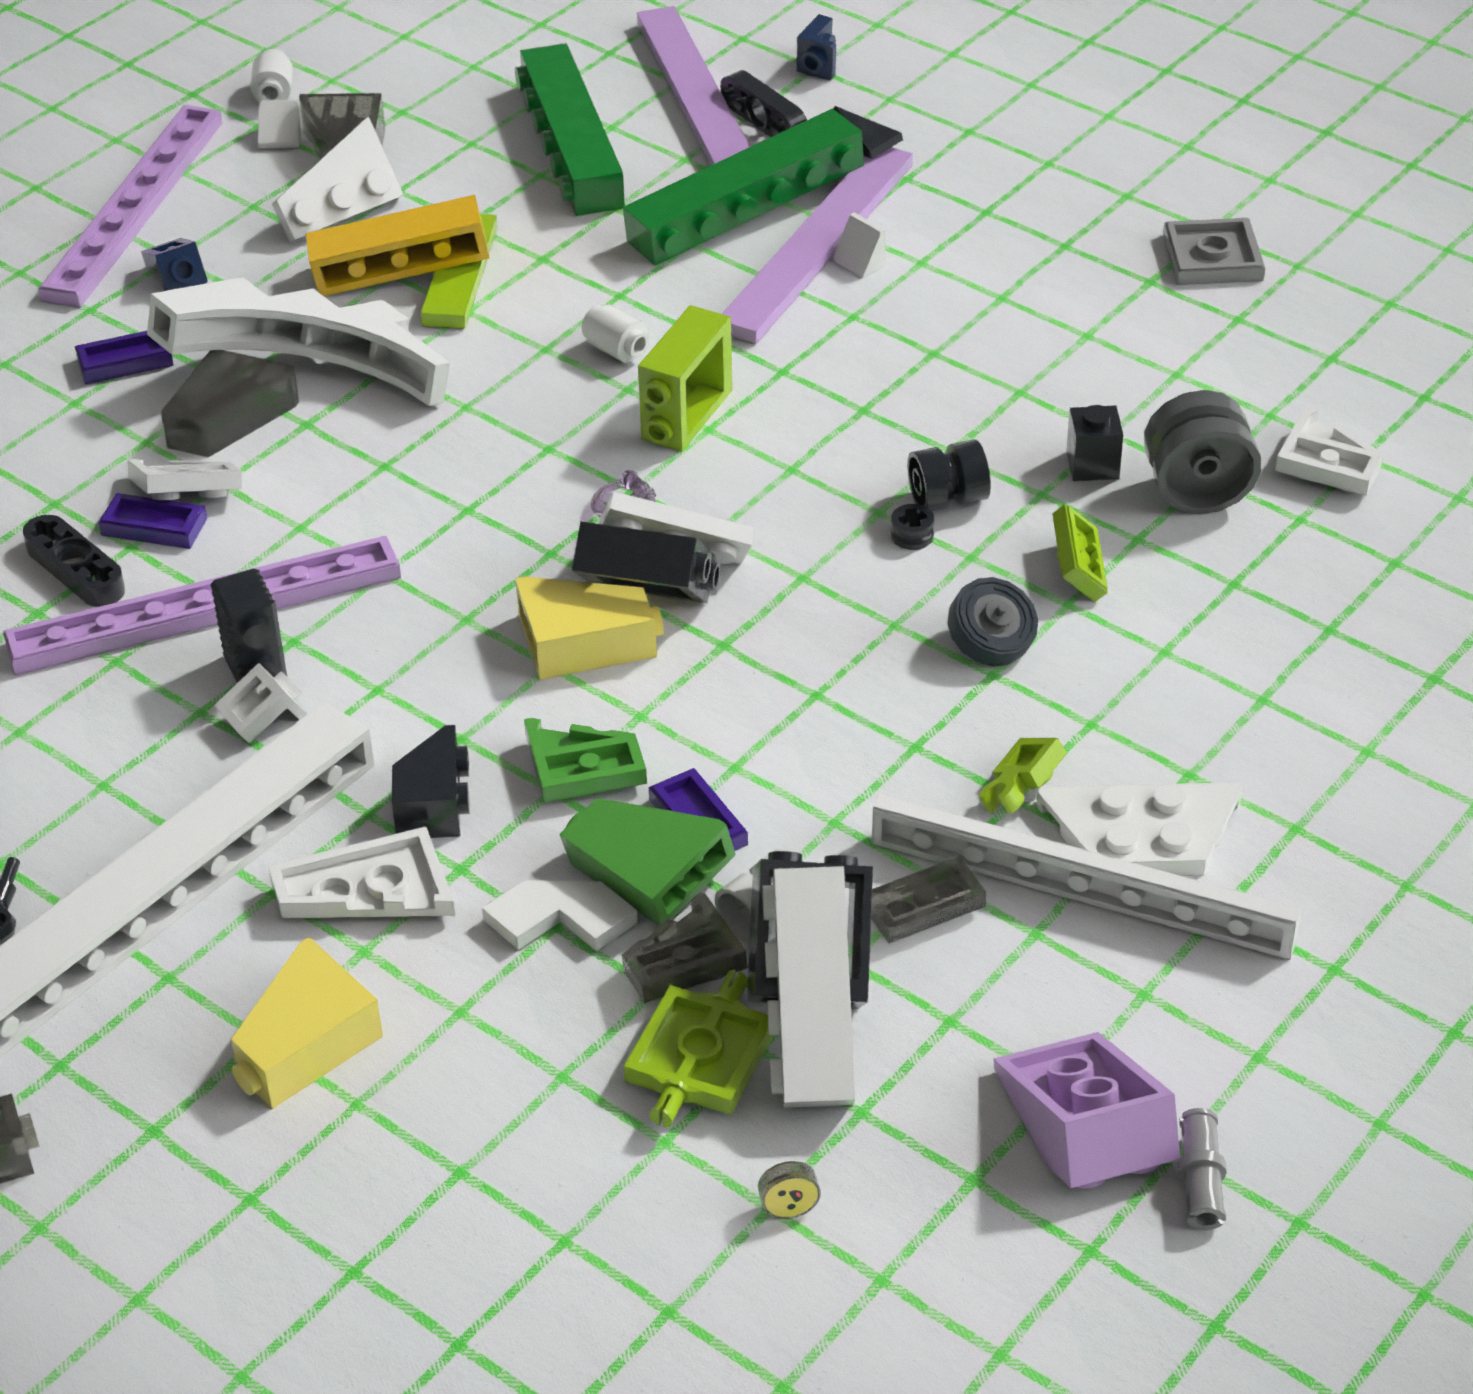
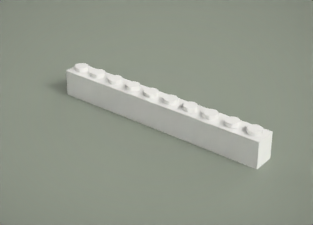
[0,702,375,1057]

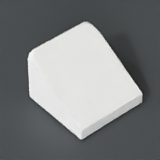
[258,100,303,149]
[834,212,886,278]

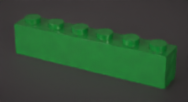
[515,43,625,216]
[623,109,864,266]

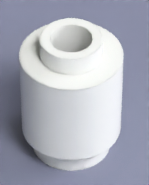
[250,49,293,103]
[582,305,649,363]

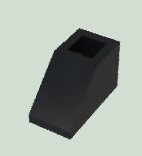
[392,725,470,838]

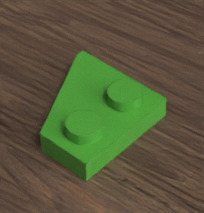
[524,718,647,802]

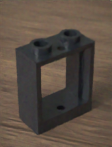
[572,521,720,603]
[747,851,873,1009]

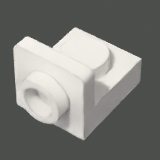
[214,663,308,744]

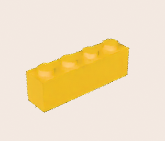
[306,195,490,296]

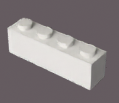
[763,866,855,1108]

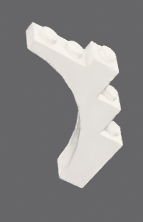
[147,277,450,406]

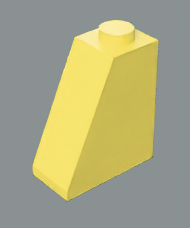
[515,576,664,680]
[231,937,383,1109]

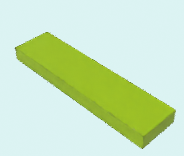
[421,214,498,329]

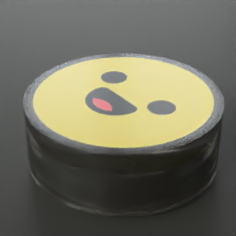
[758,1161,821,1219]

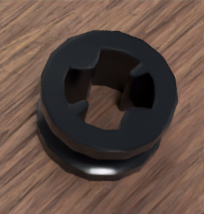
[891,504,934,550]

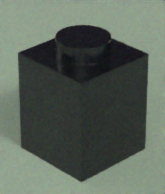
[1066,405,1124,481]

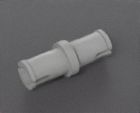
[1178,1108,1227,1230]

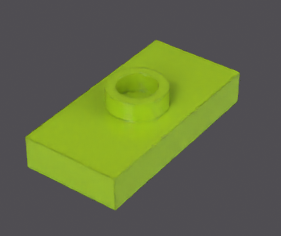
[1052,504,1108,602]

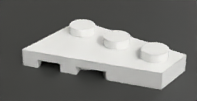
[272,117,404,243]
[598,491,755,564]
[268,827,455,918]

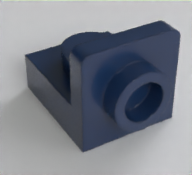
[796,14,837,80]
[141,238,208,291]

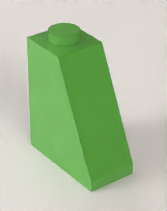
[559,798,736,929]

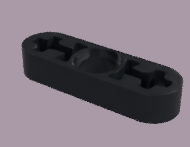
[720,70,807,137]
[23,515,125,607]

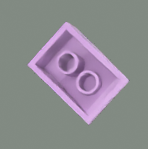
[993,1032,1180,1189]

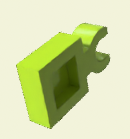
[979,738,1067,813]

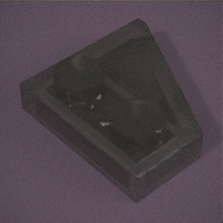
[621,893,748,1003]

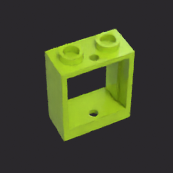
[638,305,732,452]

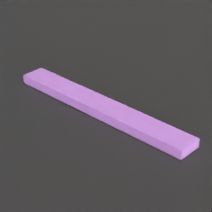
[637,6,750,166]
[38,105,222,308]
[722,147,913,344]
[3,536,401,675]

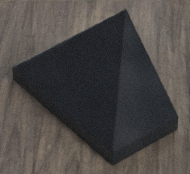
[833,106,903,159]

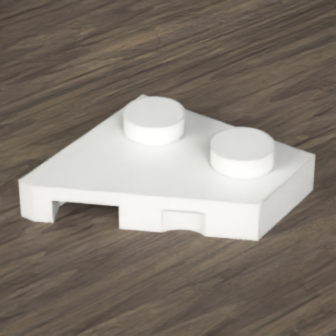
[1275,405,1383,496]
[128,459,242,500]

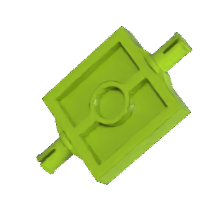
[624,970,773,1128]

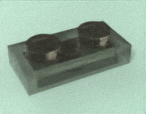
[871,856,986,944]

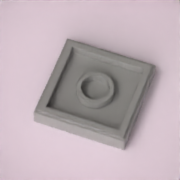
[1163,218,1265,285]

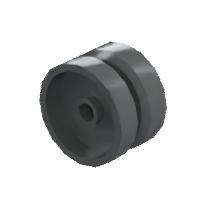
[1144,390,1261,514]

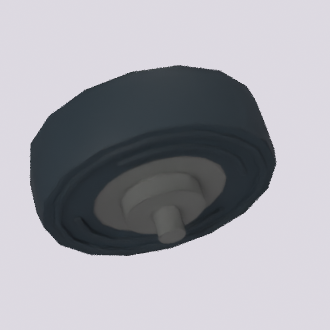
[947,577,1038,666]

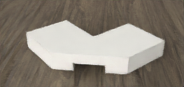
[482,880,638,952]

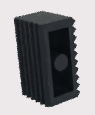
[210,568,287,683]

